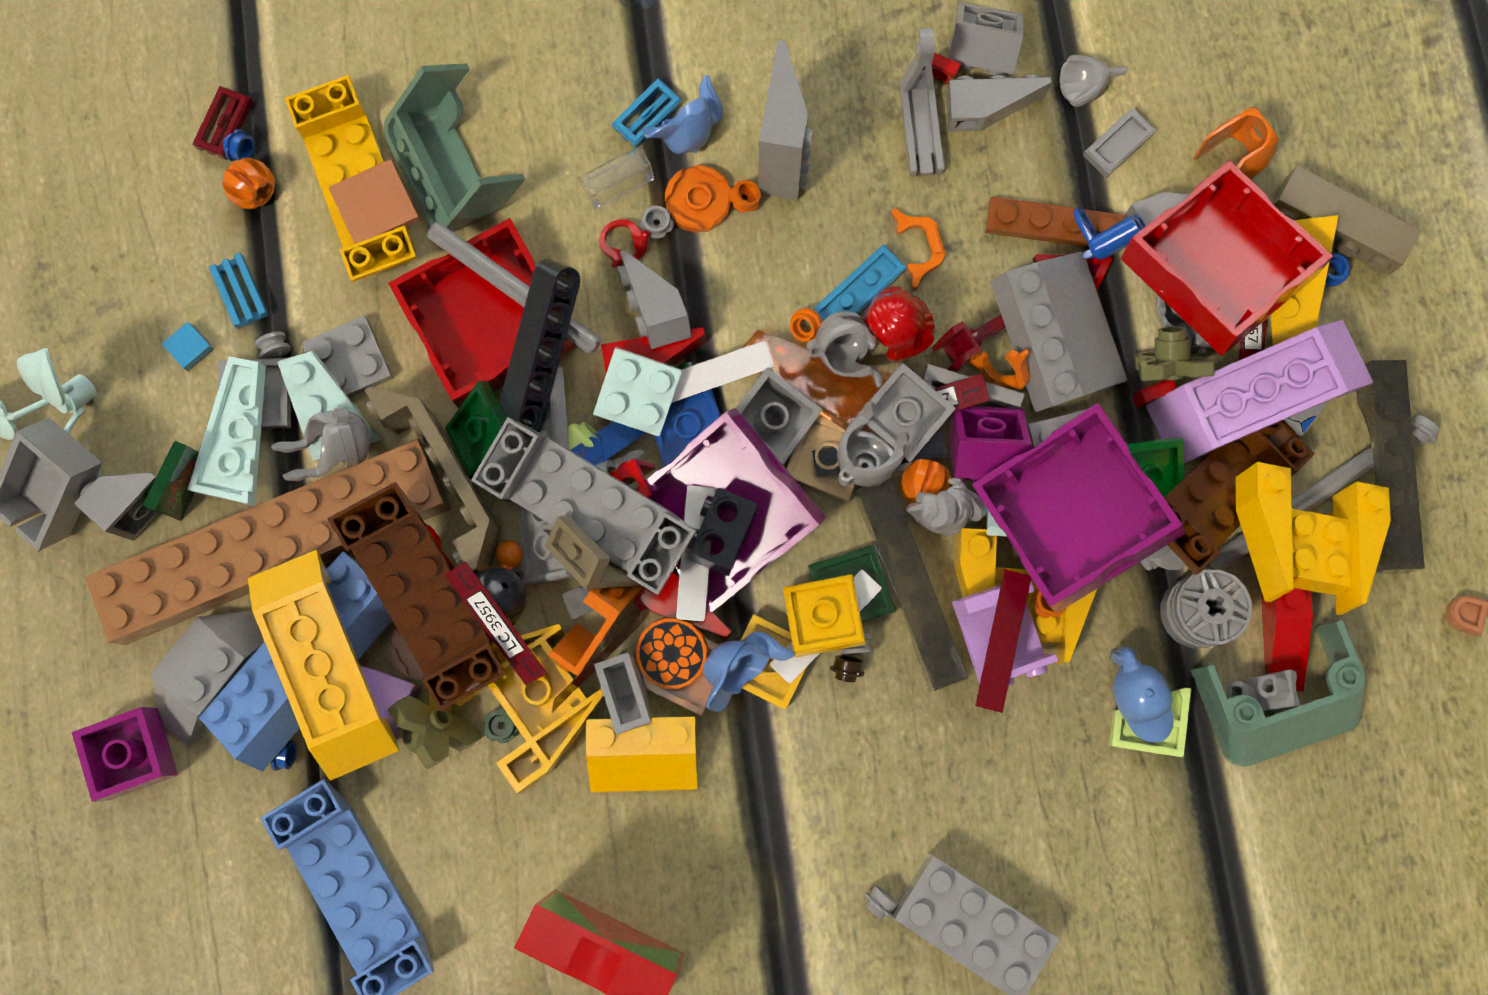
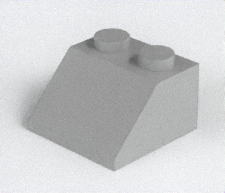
[948,2,1023,76]
[735,367,823,465]
[74,473,159,541]

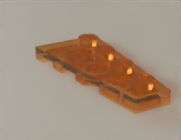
[741,330,887,430]

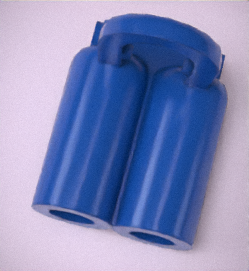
[1073,207,1146,260]

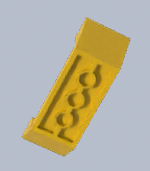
[284,75,417,283]
[248,550,400,781]

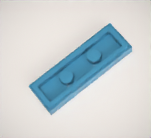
[813,244,907,321]

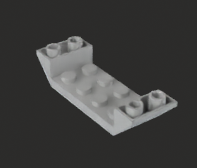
[471,417,696,595]

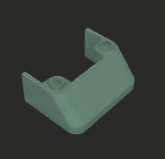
[384,63,525,232]
[1191,620,1365,767]

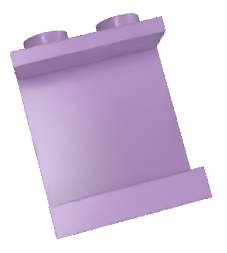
[952,582,1058,686]

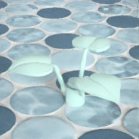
[0,348,101,480]

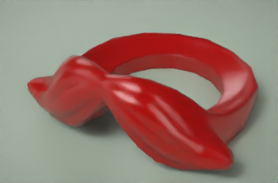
[599,219,651,268]

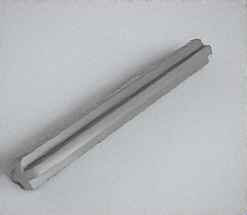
[427,222,601,353]
[1207,447,1383,570]

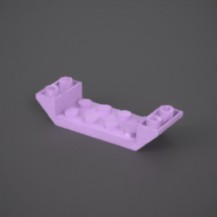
[1145,320,1374,464]

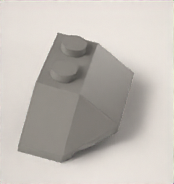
[151,611,265,745]

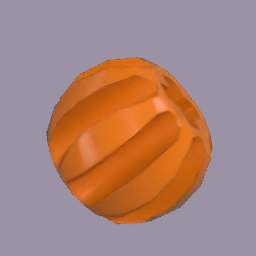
[222,158,276,209]
[900,459,953,504]

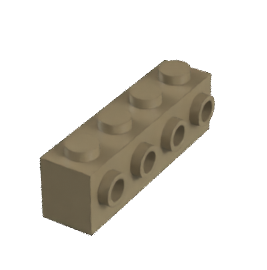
[1272,165,1421,275]

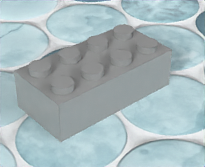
[893,853,1060,995]

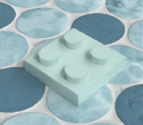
[593,347,682,436]

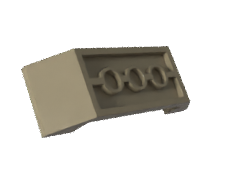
[365,386,501,574]

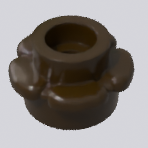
[830,655,865,683]

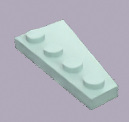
[188,356,266,506]

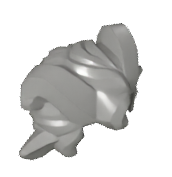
[906,478,987,536]

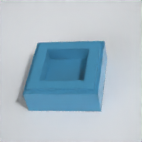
[162,322,213,371]

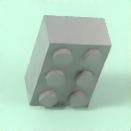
[0,418,102,552]

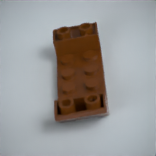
[1164,420,1315,575]
[327,481,506,711]

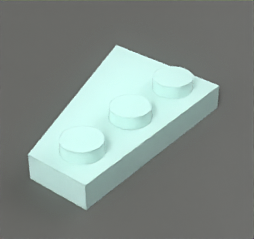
[277,350,381,461]

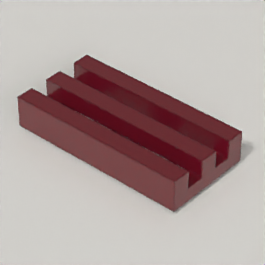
[192,86,254,160]

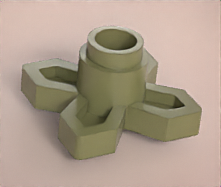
[1134,327,1215,381]
[388,688,481,769]

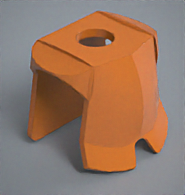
[1193,107,1279,179]

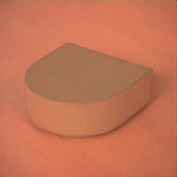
[1445,596,1488,636]

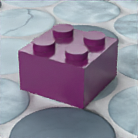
[949,406,1032,481]
[71,707,178,802]

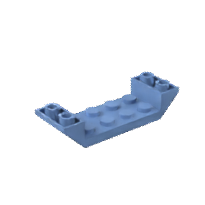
[260,779,434,995]

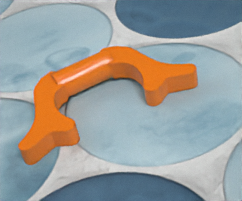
[891,208,945,290]
[968,349,1030,390]

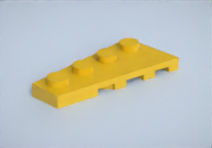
[1271,215,1339,346]

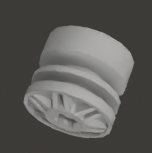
[1160,569,1252,648]

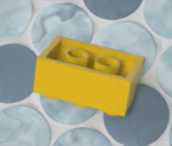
[586,717,698,792]

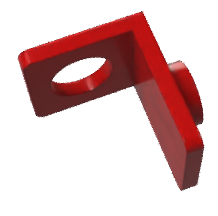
[610,458,656,498]

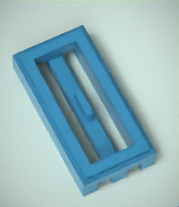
[612,78,683,150]
[209,253,269,329]

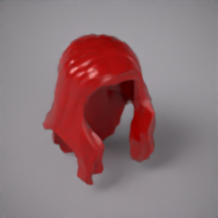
[863,286,935,363]

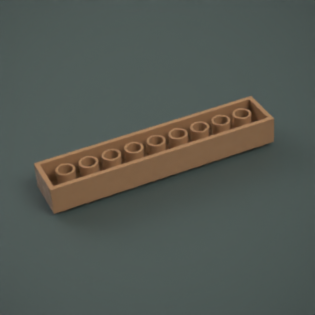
[85,439,451,645]

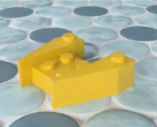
[1235,462,1391,615]
[954,528,1097,664]
[455,624,605,794]

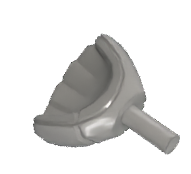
[1059,55,1126,107]

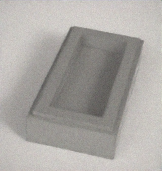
[1083,108,1156,178]

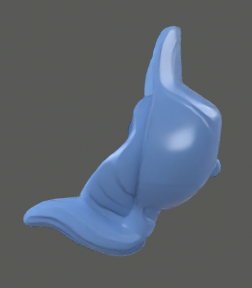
[644,75,723,154]
[703,631,795,712]
[1110,646,1173,743]

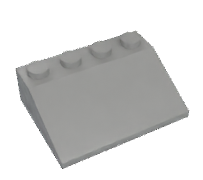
[758,40,814,200]
[990,251,1128,412]

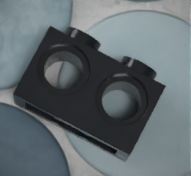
[687,488,758,577]

